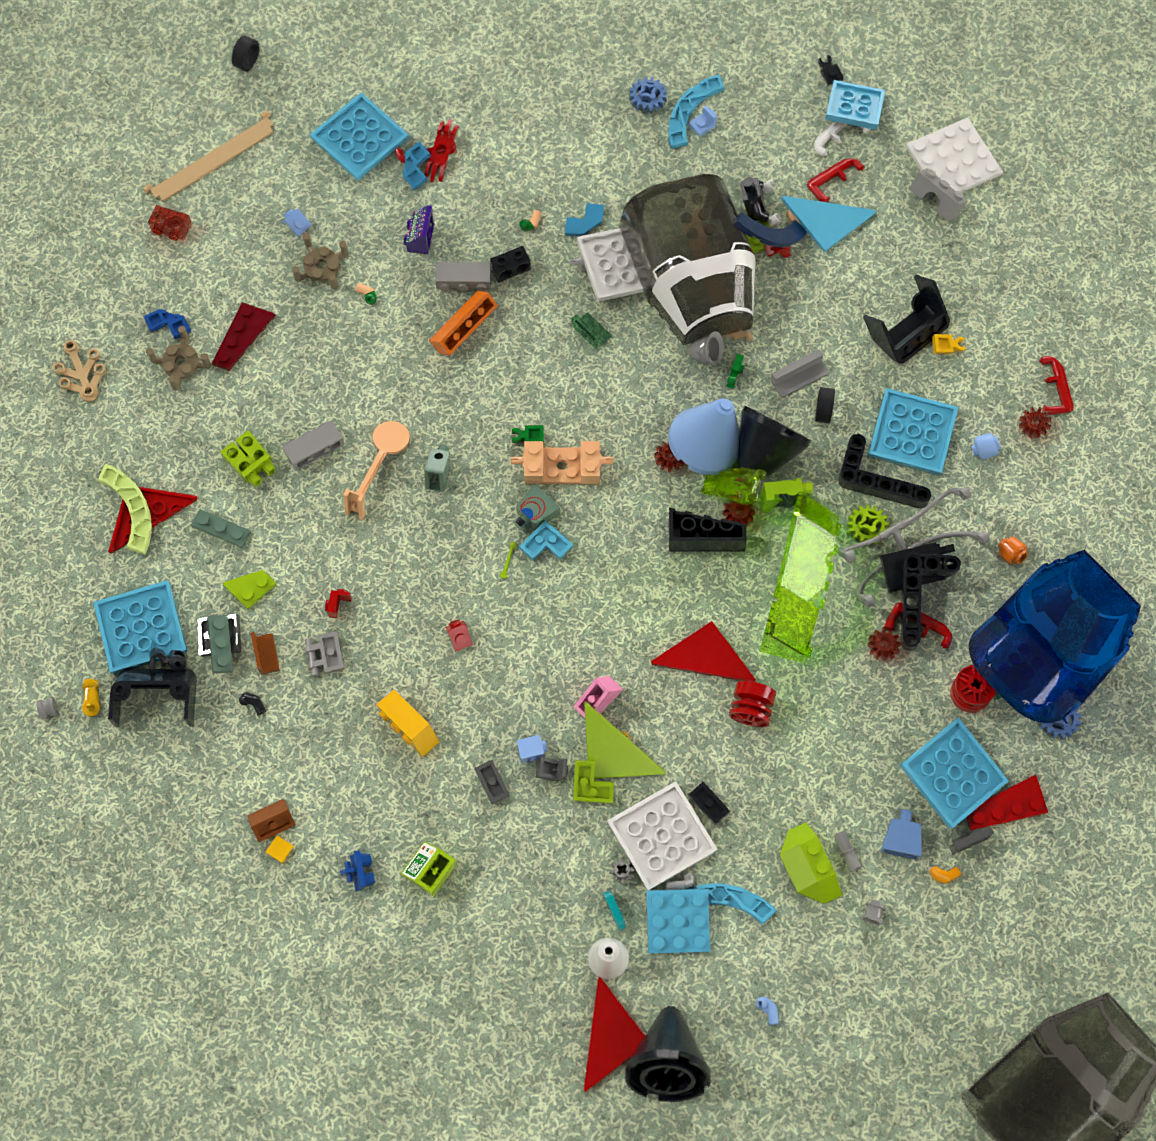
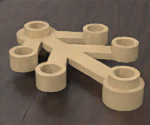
[53,340,106,402]

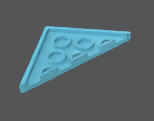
[781,196,876,252]

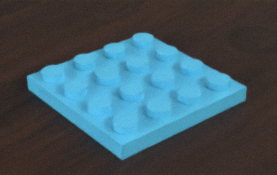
[310,93,409,181]
[868,388,958,476]
[93,580,188,675]
[899,717,1009,829]

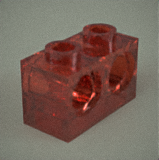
[148,205,192,241]

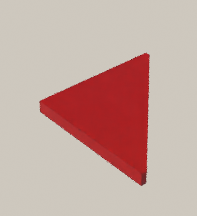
[108,487,198,553]
[651,621,756,682]
[583,977,645,1093]

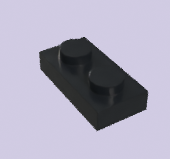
[688,781,730,825]

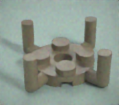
[292,233,349,289]
[146,326,211,391]

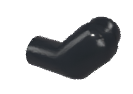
[239,692,266,715]

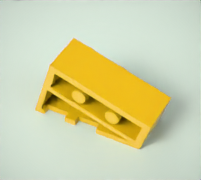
[376,689,440,757]

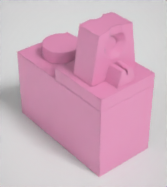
[573,676,623,718]

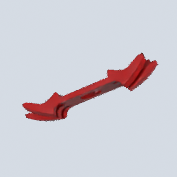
[424,119,460,182]

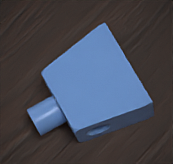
[880,810,922,860]

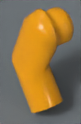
[929,866,961,884]

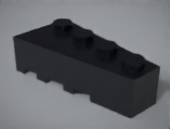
[668,507,747,552]

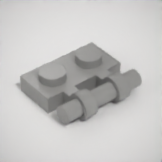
[304,631,345,677]

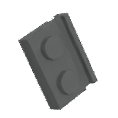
[949,826,994,855]

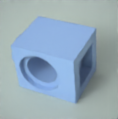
[517,735,547,763]

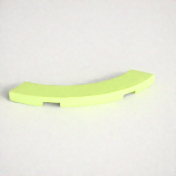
[98,464,152,555]

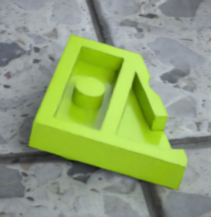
[223,570,276,610]

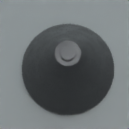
[738,405,812,489]
[625,1006,711,1102]

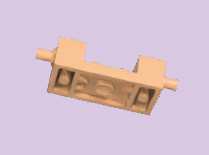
[511,441,613,484]

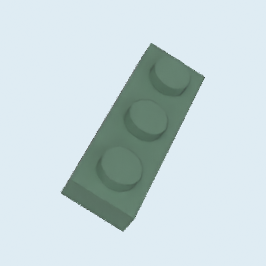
[191,509,251,548]
[207,615,233,674]

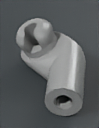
[666,873,696,890]

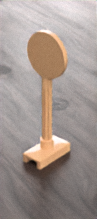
[343,421,410,521]

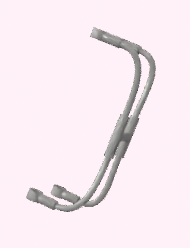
[837,487,990,608]

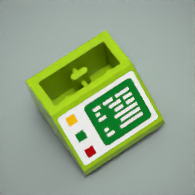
[401,841,457,898]

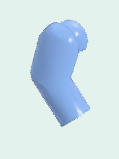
[756,997,779,1025]

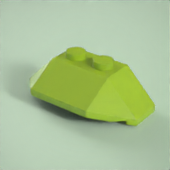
[779,823,842,904]

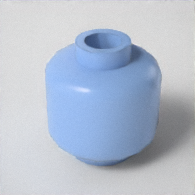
[971,433,1001,460]

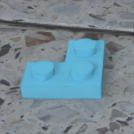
[519,520,573,561]

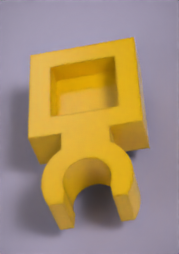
[932,334,966,354]

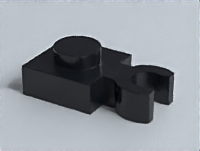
[818,55,844,86]

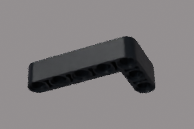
[838,434,931,508]
[901,554,961,651]

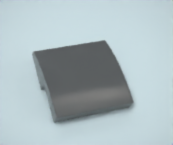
[198,614,241,656]

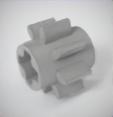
[609,858,635,885]

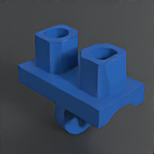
[340,850,375,892]

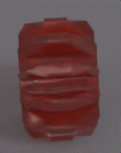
[1019,407,1051,439]
[654,441,684,473]
[723,496,755,528]
[867,628,901,661]

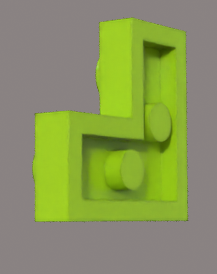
[573,760,614,803]

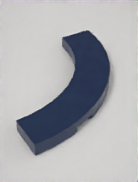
[733,212,807,248]

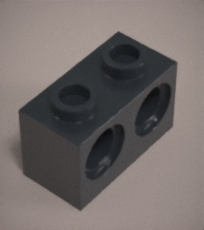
[490,246,531,283]

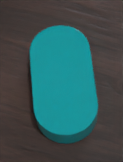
[602,890,626,931]

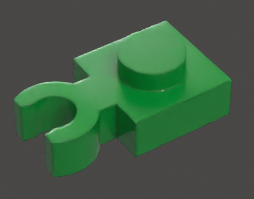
[726,353,746,389]
[512,425,544,445]

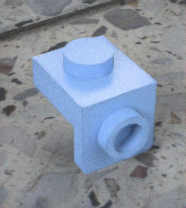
[281,208,312,237]

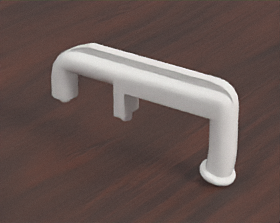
[814,122,870,157]

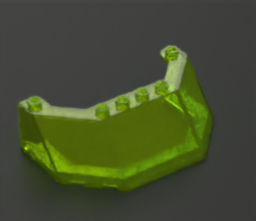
[759,491,842,663]

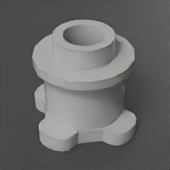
[861,900,886,925]

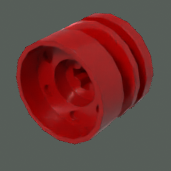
[950,665,997,713]
[729,681,776,727]

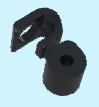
[149,648,187,674]

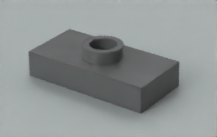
[474,760,510,805]

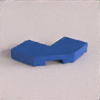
[143,309,191,340]

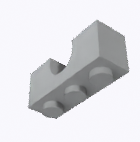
[909,168,968,221]

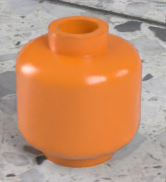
[998,537,1028,565]

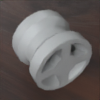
[36,697,58,719]

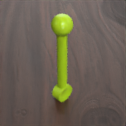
[500,542,517,579]

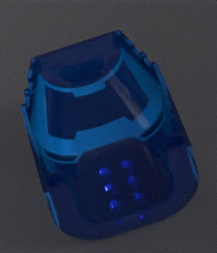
[969,549,1141,723]

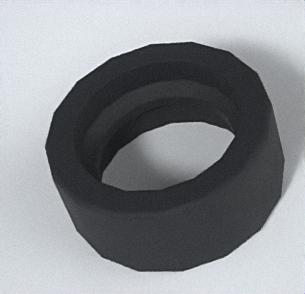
[231,35,260,72]
[815,387,835,424]

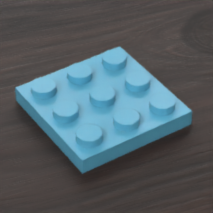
[825,80,885,130]
[646,889,710,953]

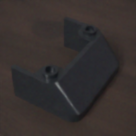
[863,275,950,364]
[108,669,197,727]

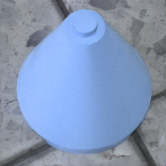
[668,398,740,475]

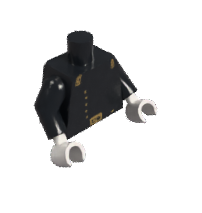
[740,177,781,227]

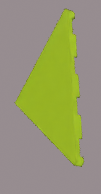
[584,702,665,779]

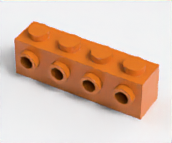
[429,291,498,356]

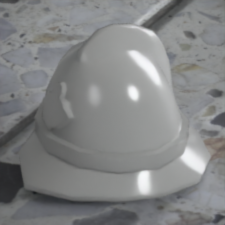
[687,331,724,366]

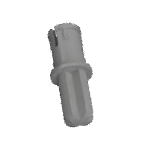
[834,831,862,872]

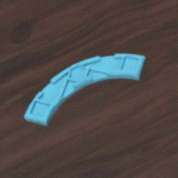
[668,74,724,149]
[689,884,777,925]

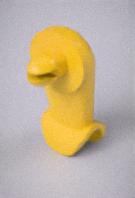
[82,679,101,716]

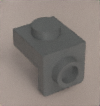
[536,757,569,781]

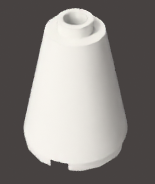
[588,938,629,979]

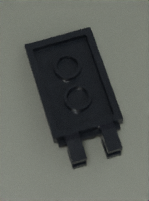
[879,542,960,593]

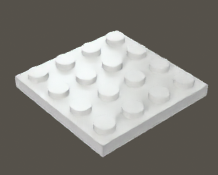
[906,118,1003,199]
[576,223,663,302]
[607,781,718,890]

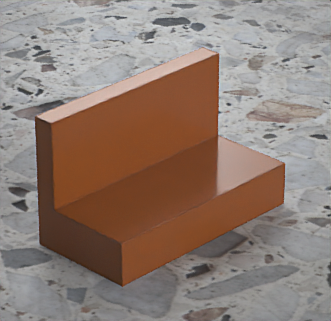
[251,632,280,675]
[247,799,296,842]

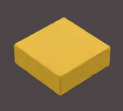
[266,835,294,864]

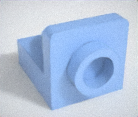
[689,106,717,137]

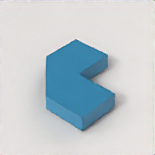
[403,141,431,190]
[565,203,604,237]

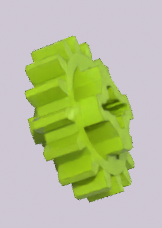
[847,504,889,546]

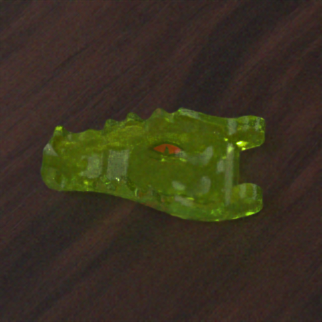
[701,467,767,505]

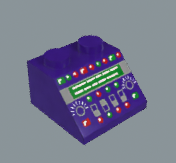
[404,205,435,254]

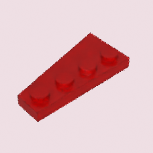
[966,774,1048,832]

